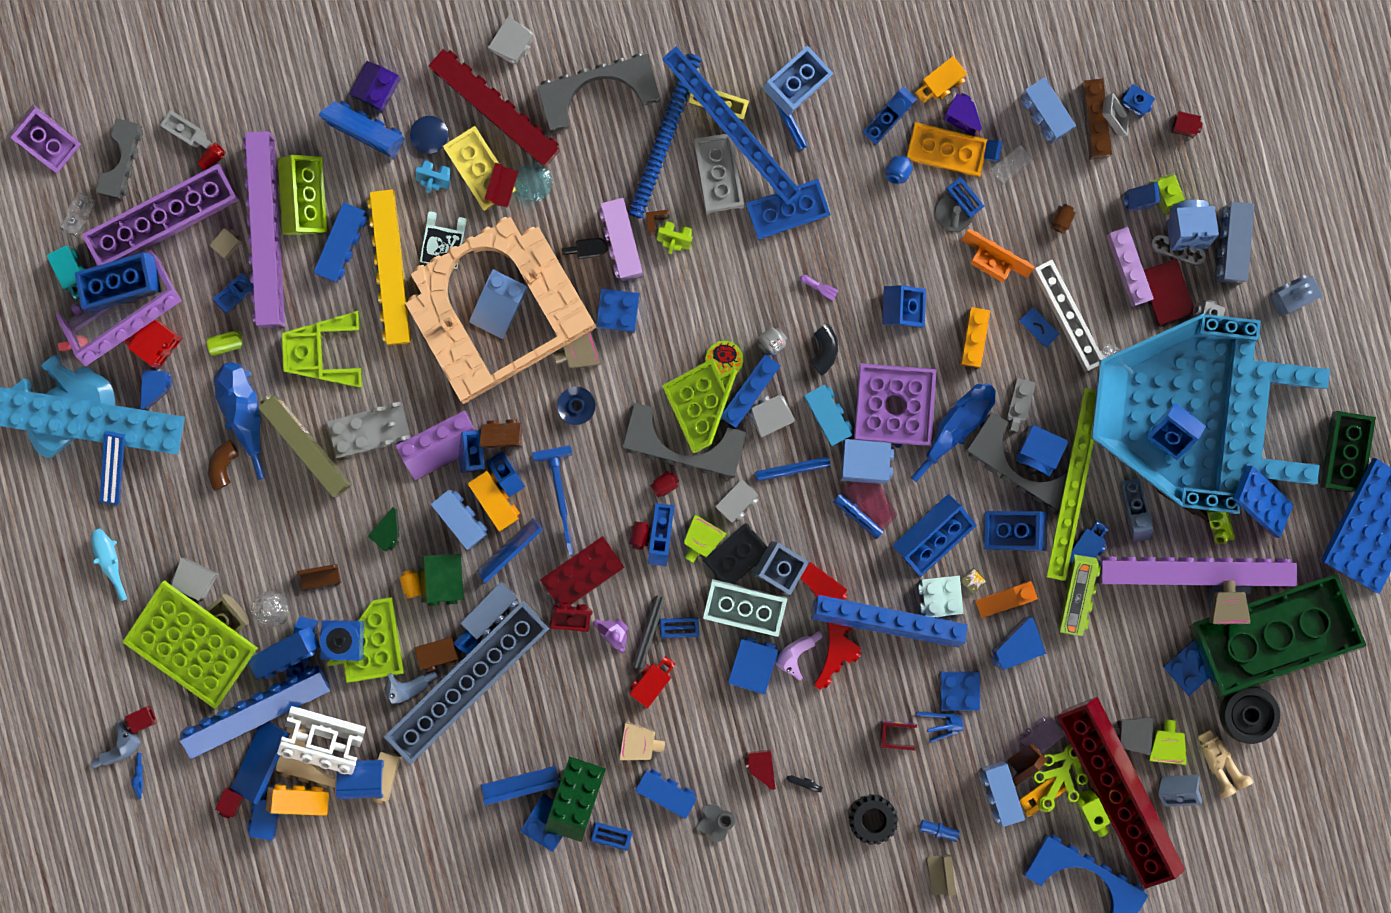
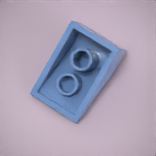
[469,269,529,339]

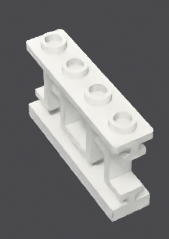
[277,706,366,775]

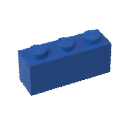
[635,768,697,819]

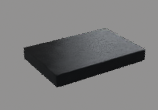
[703,523,767,584]

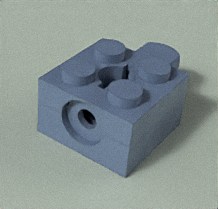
[1270,275,1323,316]

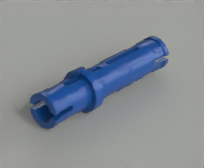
[833,493,884,539]

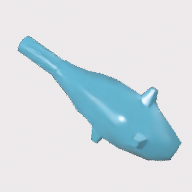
[91,528,127,601]

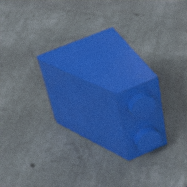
[990,616,1047,670]
[520,794,563,852]

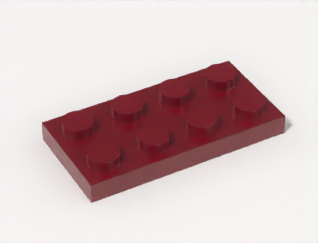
[540,536,625,606]

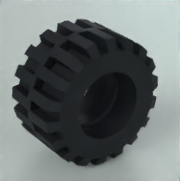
[848,794,898,845]

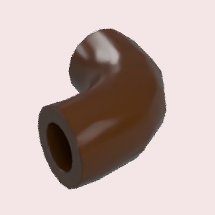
[208,440,239,491]

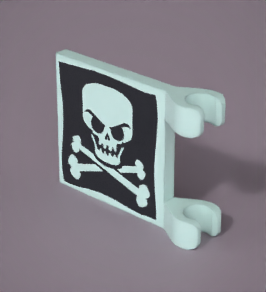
[420,211,467,269]

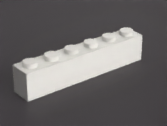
[1033,260,1104,372]

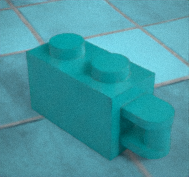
[46,245,86,300]

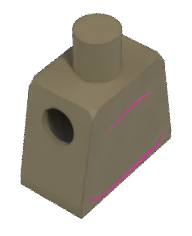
[554,331,601,369]
[1209,580,1250,624]

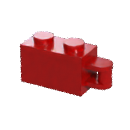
[629,656,676,708]

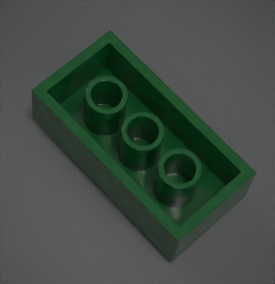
[1320,411,1376,493]
[545,756,606,842]

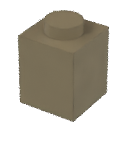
[209,228,242,260]

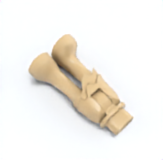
[1198,729,1253,799]

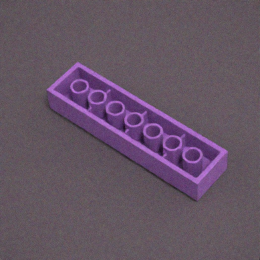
[82,163,240,266]

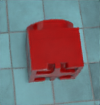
[125,319,183,369]

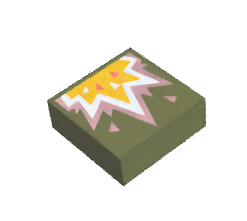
[960,568,987,595]

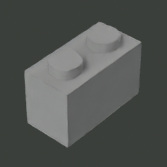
[716,479,758,523]

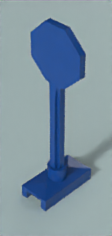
[532,445,574,556]

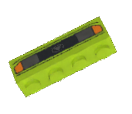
[1058,554,1101,636]

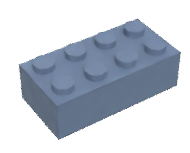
[1215,202,1255,284]

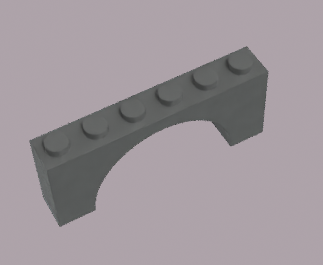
[537,53,661,133]
[623,403,746,480]
[966,412,1089,515]

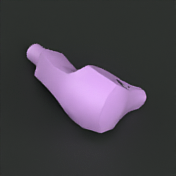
[775,631,823,681]

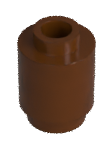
[1051,204,1076,234]

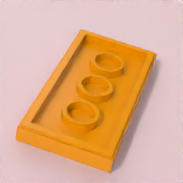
[906,122,988,178]

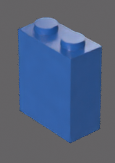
[728,636,778,694]

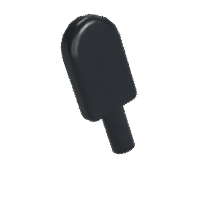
[562,238,608,259]

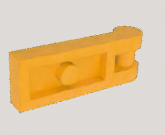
[1019,776,1066,817]

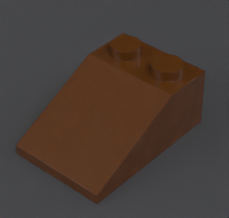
[480,419,523,448]

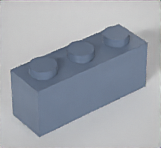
[460,582,519,639]

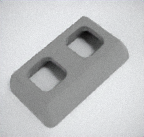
[1102,93,1129,136]

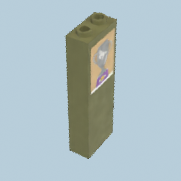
[258,395,352,497]

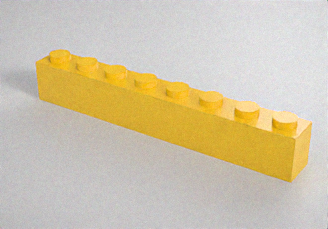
[367,189,412,346]

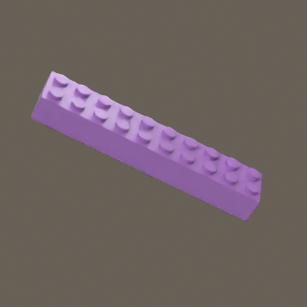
[243,131,285,328]
[1096,556,1297,586]

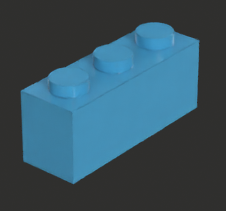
[804,384,853,446]

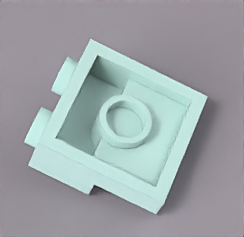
[918,576,964,617]

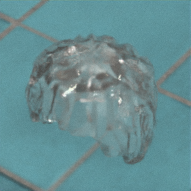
[251,591,289,627]

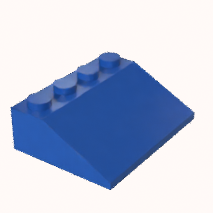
[319,101,405,159]

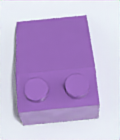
[9,104,81,173]

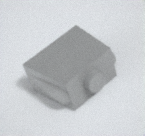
[488,15,533,64]
[749,395,796,438]
[170,558,219,601]

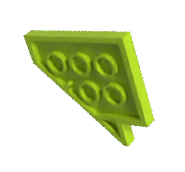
[662,359,737,453]
[327,597,404,683]

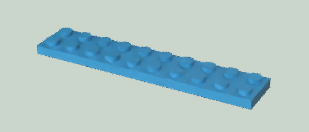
[0,387,185,455]

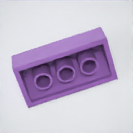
[395,411,476,480]

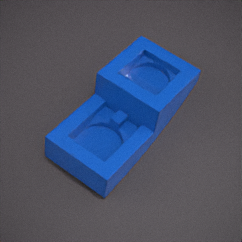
[213,273,254,314]

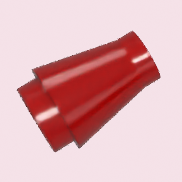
[197,142,226,170]

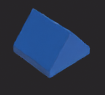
[984,140,1002,163]

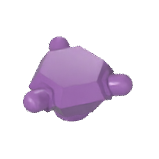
[593,619,629,653]

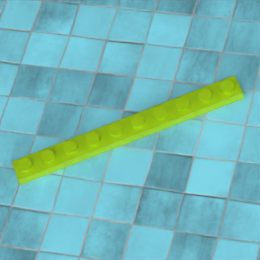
[1046,388,1096,581]

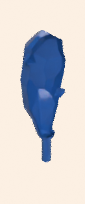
[214,362,265,480]
[911,384,996,482]

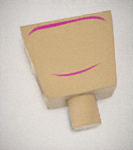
[620,722,665,760]

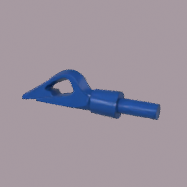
[131,753,143,799]

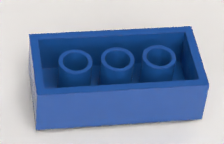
[75,252,162,313]

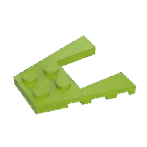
[282,311,362,388]

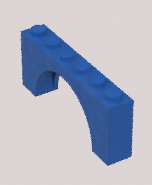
[1023,834,1149,913]

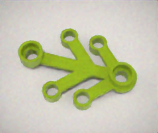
[1033,744,1088,812]

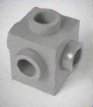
[1192,300,1225,319]

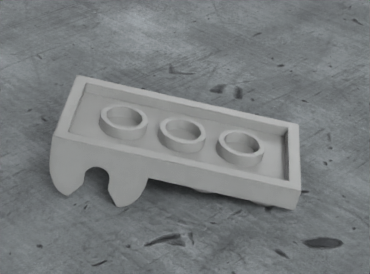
[694,134,744,214]
[327,402,411,459]

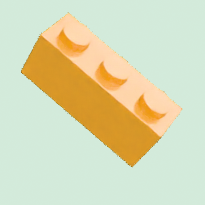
[959,307,990,369]
[468,471,520,532]
[266,784,329,815]

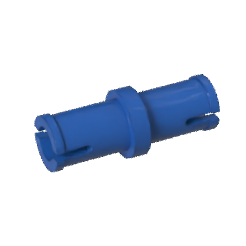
[919,819,960,842]

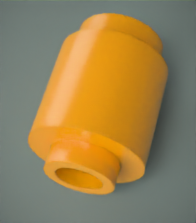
[399,569,421,599]

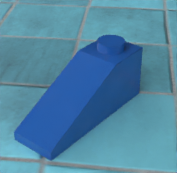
[1123,182,1160,211]
[648,503,675,566]

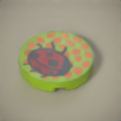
[705,341,743,374]

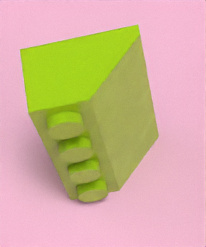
[278,155,327,235]

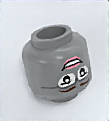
[758,327,787,356]

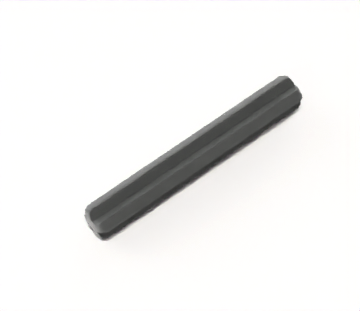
[633,595,665,669]

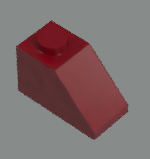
[744,749,776,790]

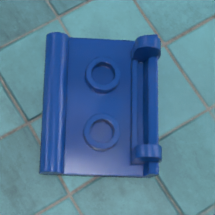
[336,760,384,800]

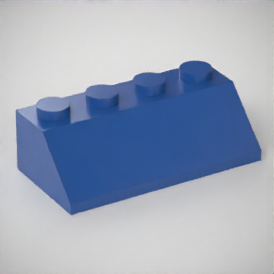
[892,494,977,577]

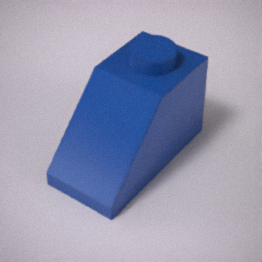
[140,370,172,410]
[458,430,485,473]
[487,451,525,497]

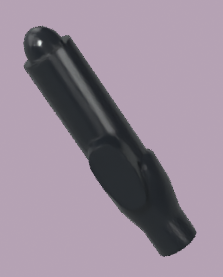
[786,775,823,793]

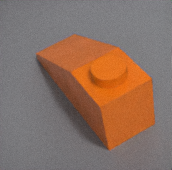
[975,580,1038,618]

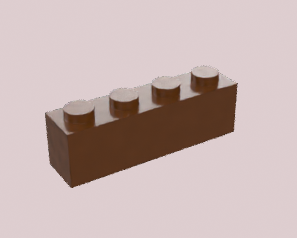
[1081,78,1112,160]

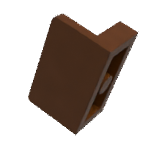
[646,210,670,236]
[297,564,341,590]
[1008,743,1047,786]

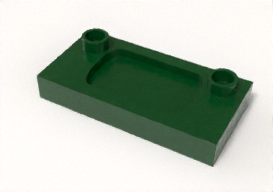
[1189,573,1367,699]

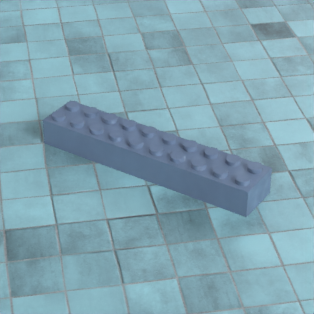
[384,601,550,765]

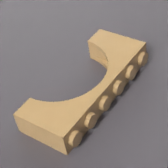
[275,727,401,804]

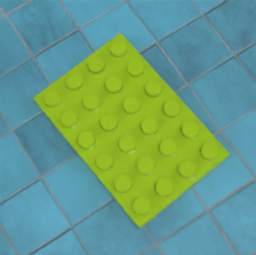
[123,580,258,709]

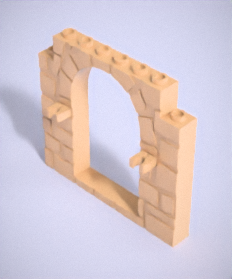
[405,217,597,404]

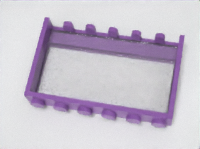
[56,250,182,367]

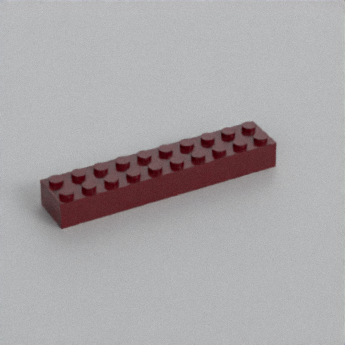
[1057,697,1185,889]

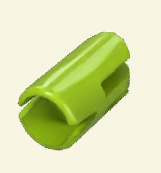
[206,330,243,356]

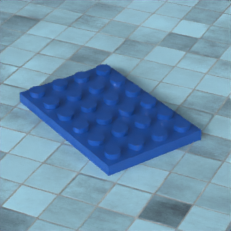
[1320,458,1391,594]

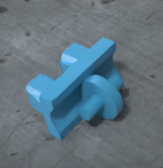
[415,160,450,194]

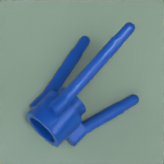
[916,712,964,743]

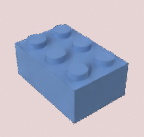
[762,45,834,116]
[1021,77,1076,144]
[431,490,488,550]
[979,761,1025,827]

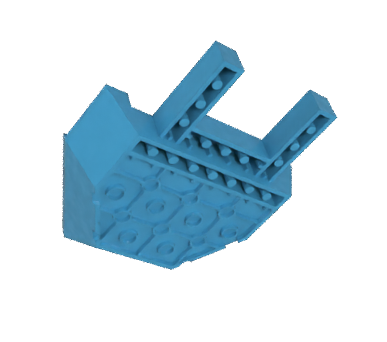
[1091,314,1330,514]

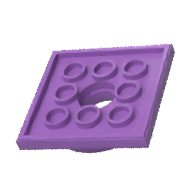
[854,363,937,446]

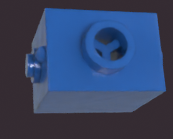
[1120,84,1156,118]

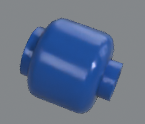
[885,155,913,185]

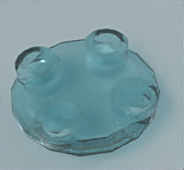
[515,163,553,201]

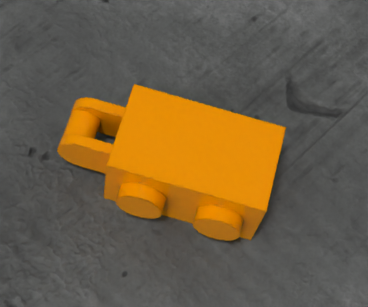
[915,56,967,103]

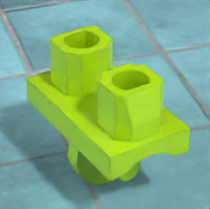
[657,221,693,255]
[1207,510,1235,544]

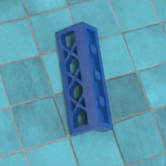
[481,765,560,805]

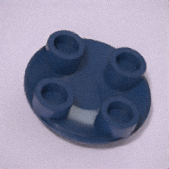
[410,116,449,154]

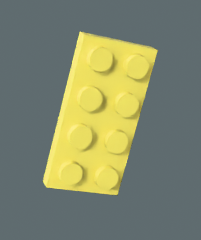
[443,126,516,211]

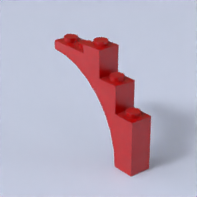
[800,562,861,690]

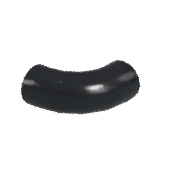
[810,323,838,376]

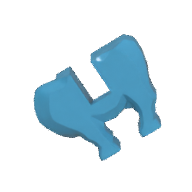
[11,355,115,458]

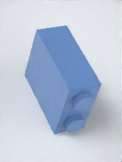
[841,439,894,484]

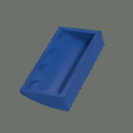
[477,518,543,583]

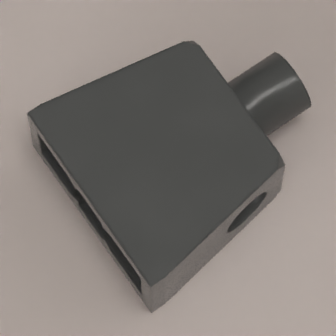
[1113,717,1153,755]

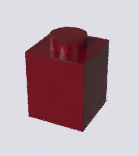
[1171,111,1203,138]
[125,705,158,734]
[215,787,244,819]

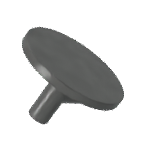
[936,193,974,232]

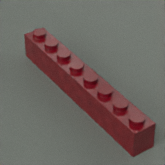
[428,49,560,168]

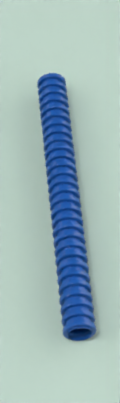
[628,53,702,219]

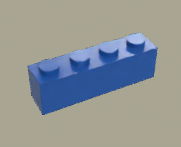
[313,202,368,283]
[721,354,781,429]
[249,626,320,680]

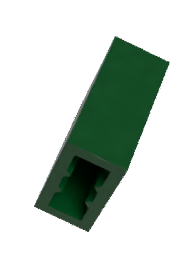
[418,554,464,606]

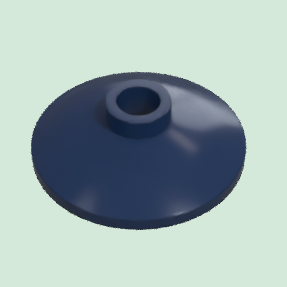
[557,387,596,425]

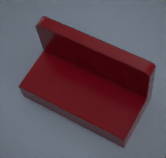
[484,162,518,208]

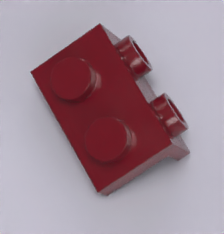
[550,602,593,632]

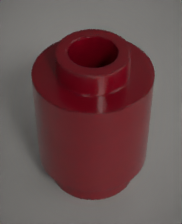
[650,471,680,498]
[629,521,650,550]

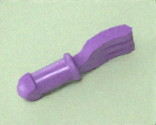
[800,275,838,301]

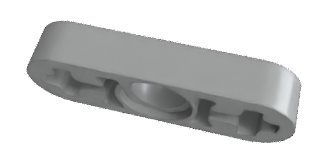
[1150,235,1206,266]

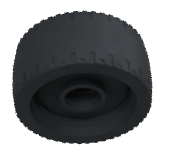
[1219,686,1280,744]

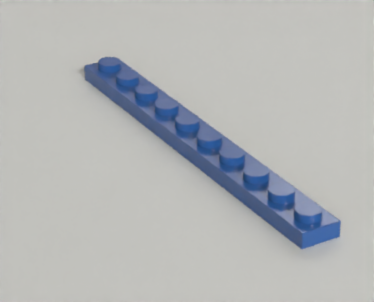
[662,46,803,205]

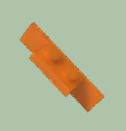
[961,229,1035,283]

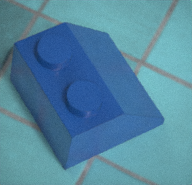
[882,285,926,327]

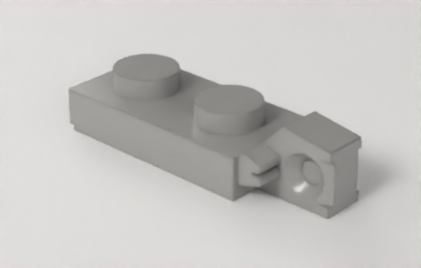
[159,110,213,149]
[1007,378,1036,433]

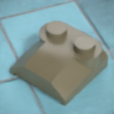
[205,594,249,633]

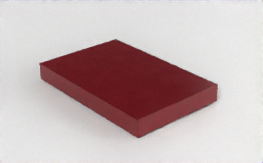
[1144,259,1194,326]

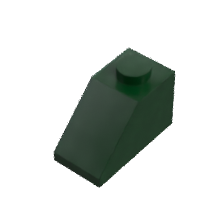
[368,507,400,551]

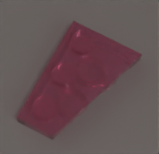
[842,481,897,529]

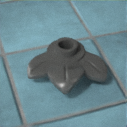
[697,804,735,843]

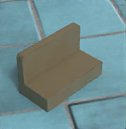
[927,854,956,896]

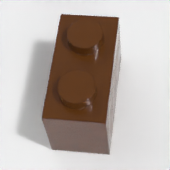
[414,636,459,672]

